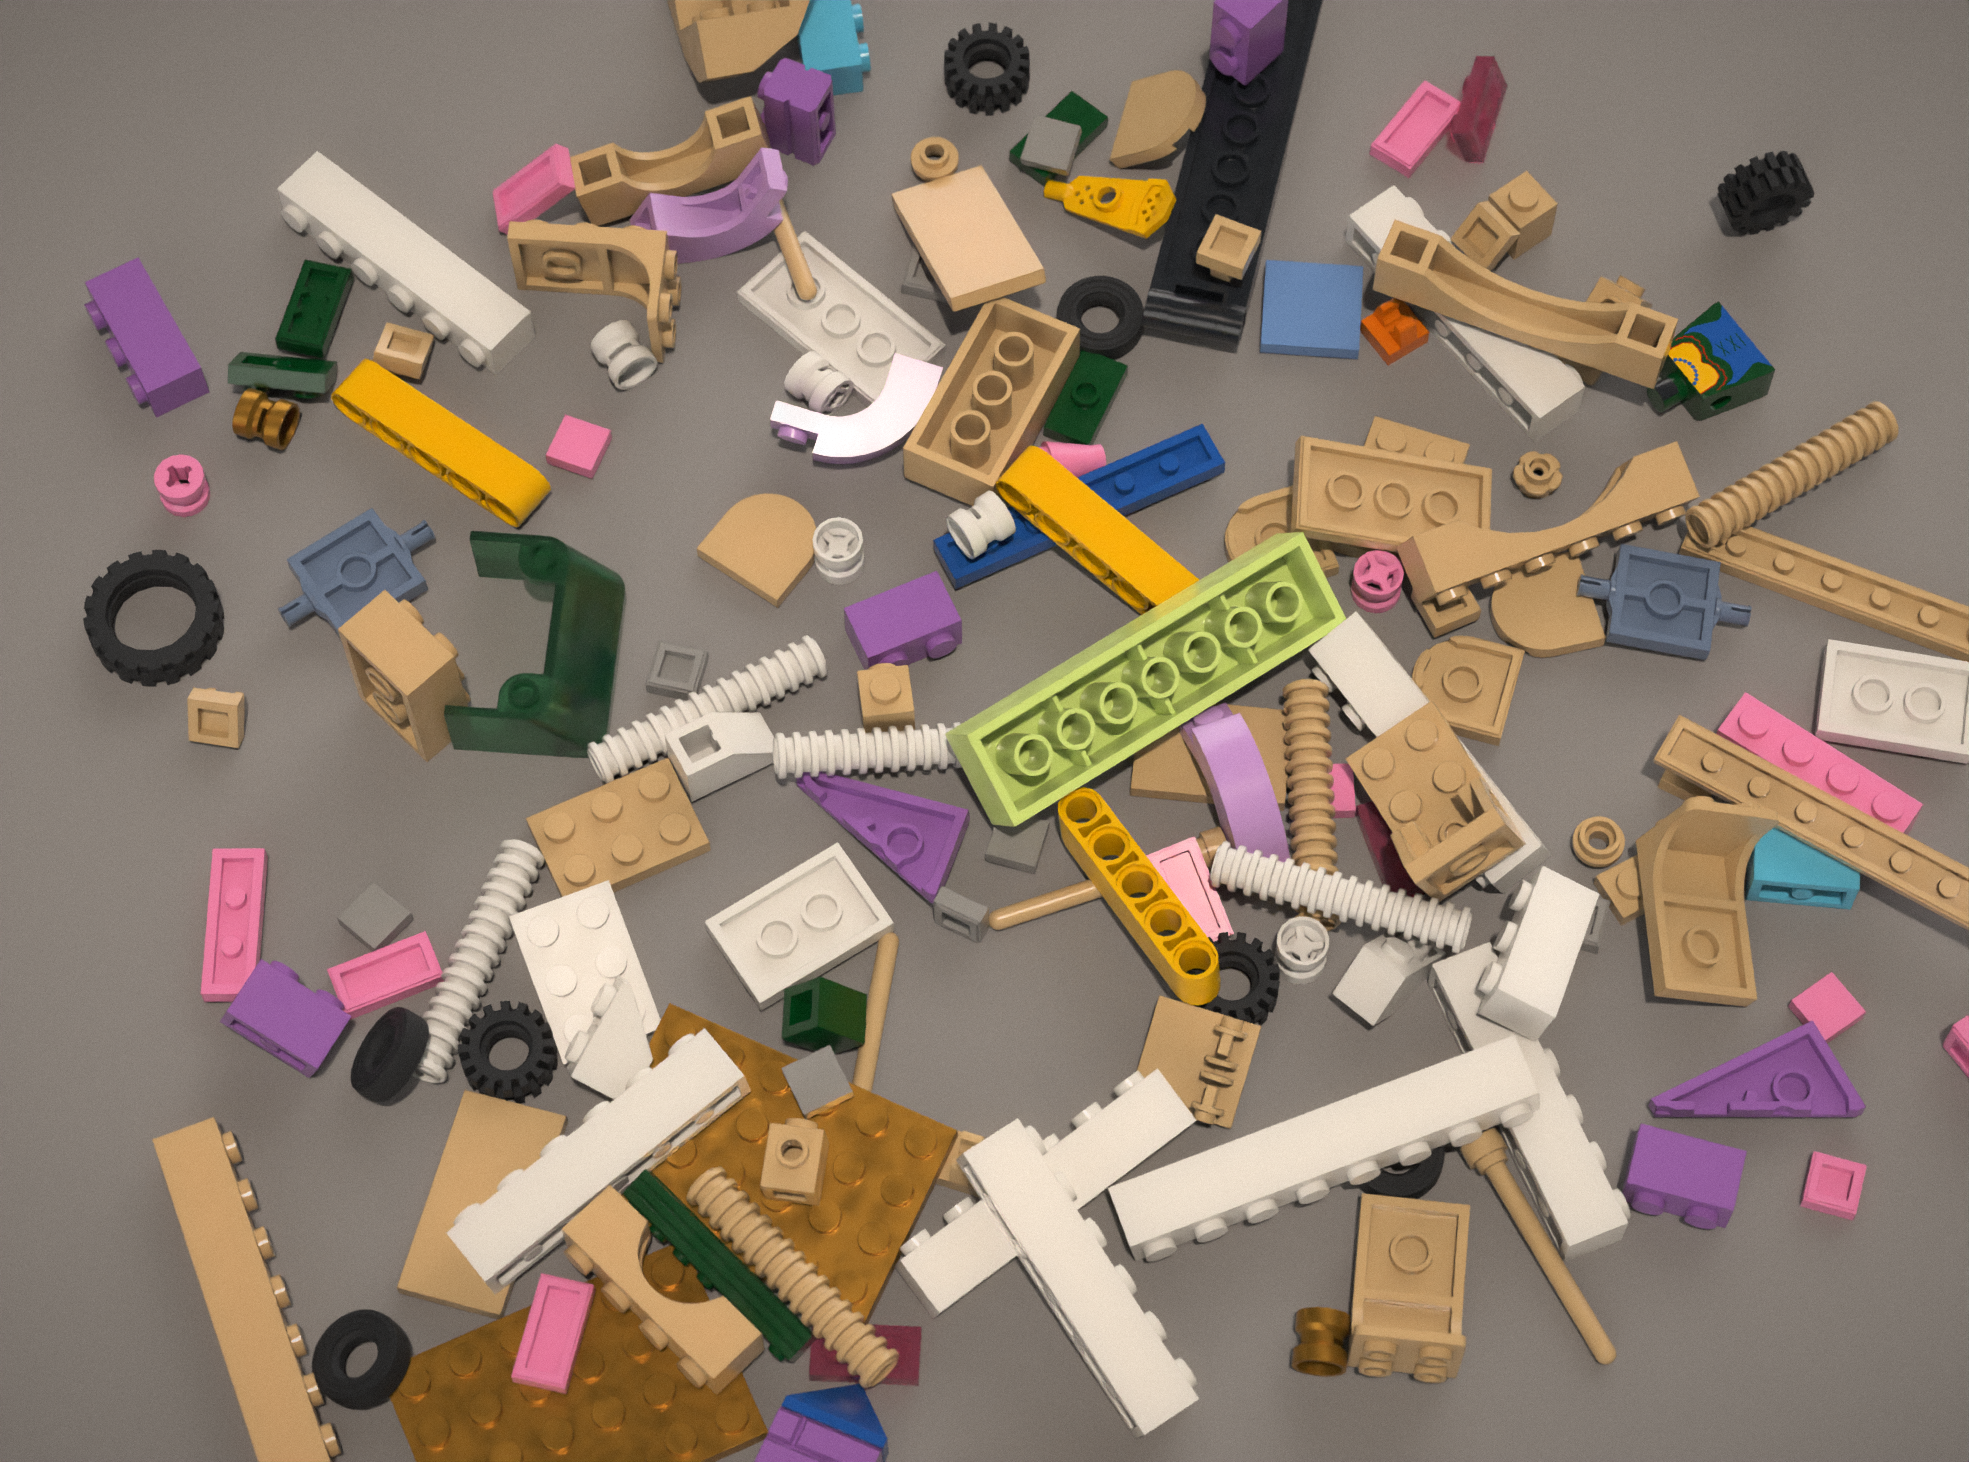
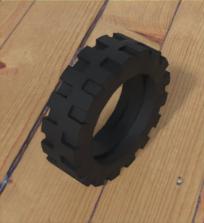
[83,550,224,687]

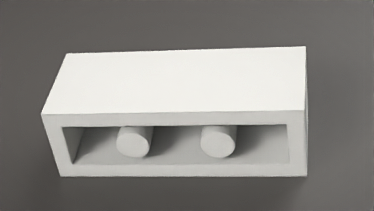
[1478,866,1599,1041]

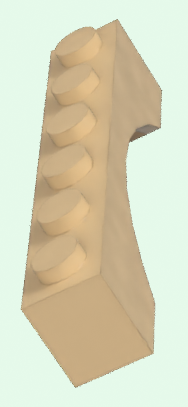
[1373,220,1678,389]
[1396,441,1700,606]

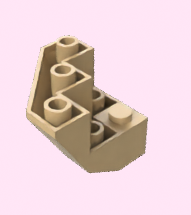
[667,0,810,83]

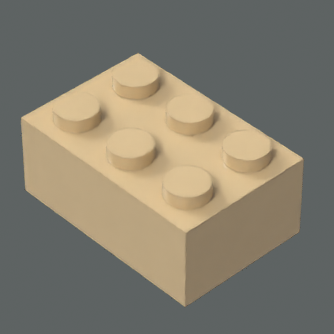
[338,590,473,762]

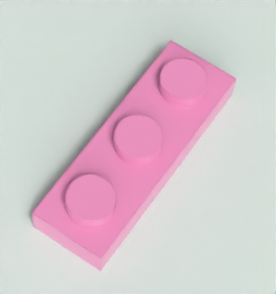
[201,848,268,1002]

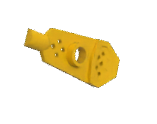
[1044,176,1177,239]

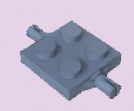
[278,508,435,639]
[1576,544,1752,660]

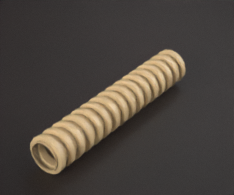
[1685,401,1899,548]
[1283,679,1341,931]
[686,1166,899,1388]

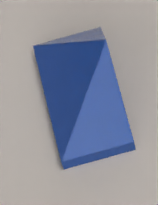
[781,1384,889,1462]

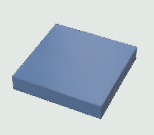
[1260,260,1363,359]

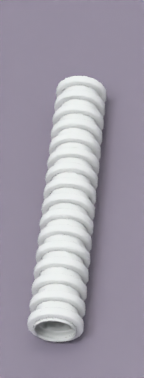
[587,635,828,784]
[773,722,962,779]
[412,839,545,1084]
[1210,841,1473,954]

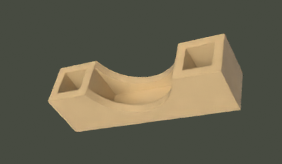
[570,96,771,226]
[562,1185,765,1395]

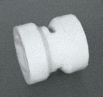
[590,320,657,389]
[784,351,853,416]
[946,490,1016,559]
[812,517,865,585]
[1274,916,1329,985]

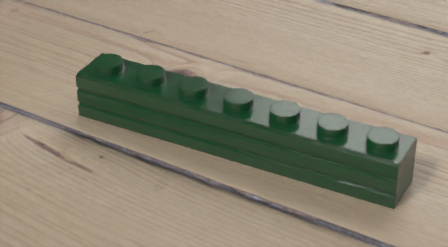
[622,1169,817,1362]

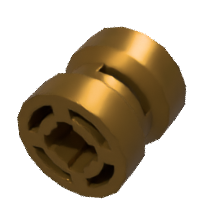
[232,388,300,450]
[1292,1307,1351,1377]

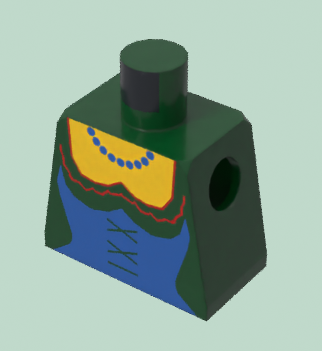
[1647,301,1775,421]

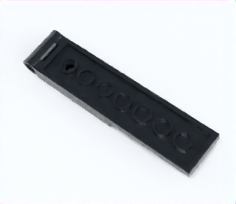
[1142,0,1324,346]

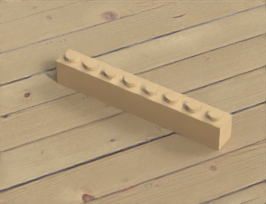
[152,1117,341,1462]

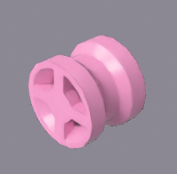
[154,454,211,517]
[1351,550,1404,613]

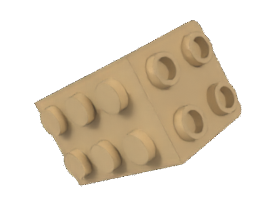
[507,220,681,363]
[1636,796,1779,1007]
[1347,1193,1470,1383]

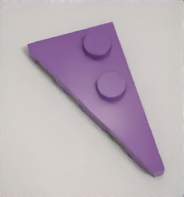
[796,771,970,903]
[1648,1020,1866,1117]

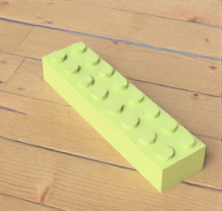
[945,532,1346,827]

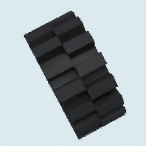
[944,23,1030,116]
[1717,151,1814,235]
[1186,932,1280,1026]
[458,1001,558,1104]

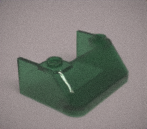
[444,531,627,758]

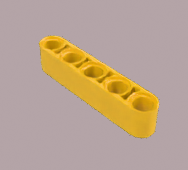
[331,359,551,527]
[996,445,1199,615]
[1058,787,1221,1005]

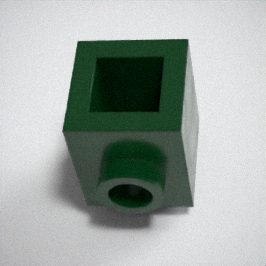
[782,976,867,1054]

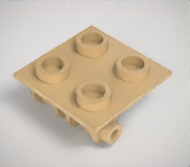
[1137,995,1262,1129]

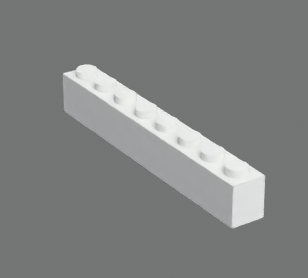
[1108,1035,1540,1262]

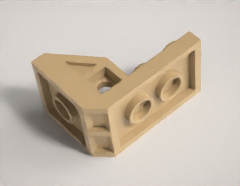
[1346,701,1526,902]

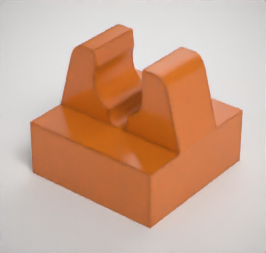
[1360,297,1429,365]

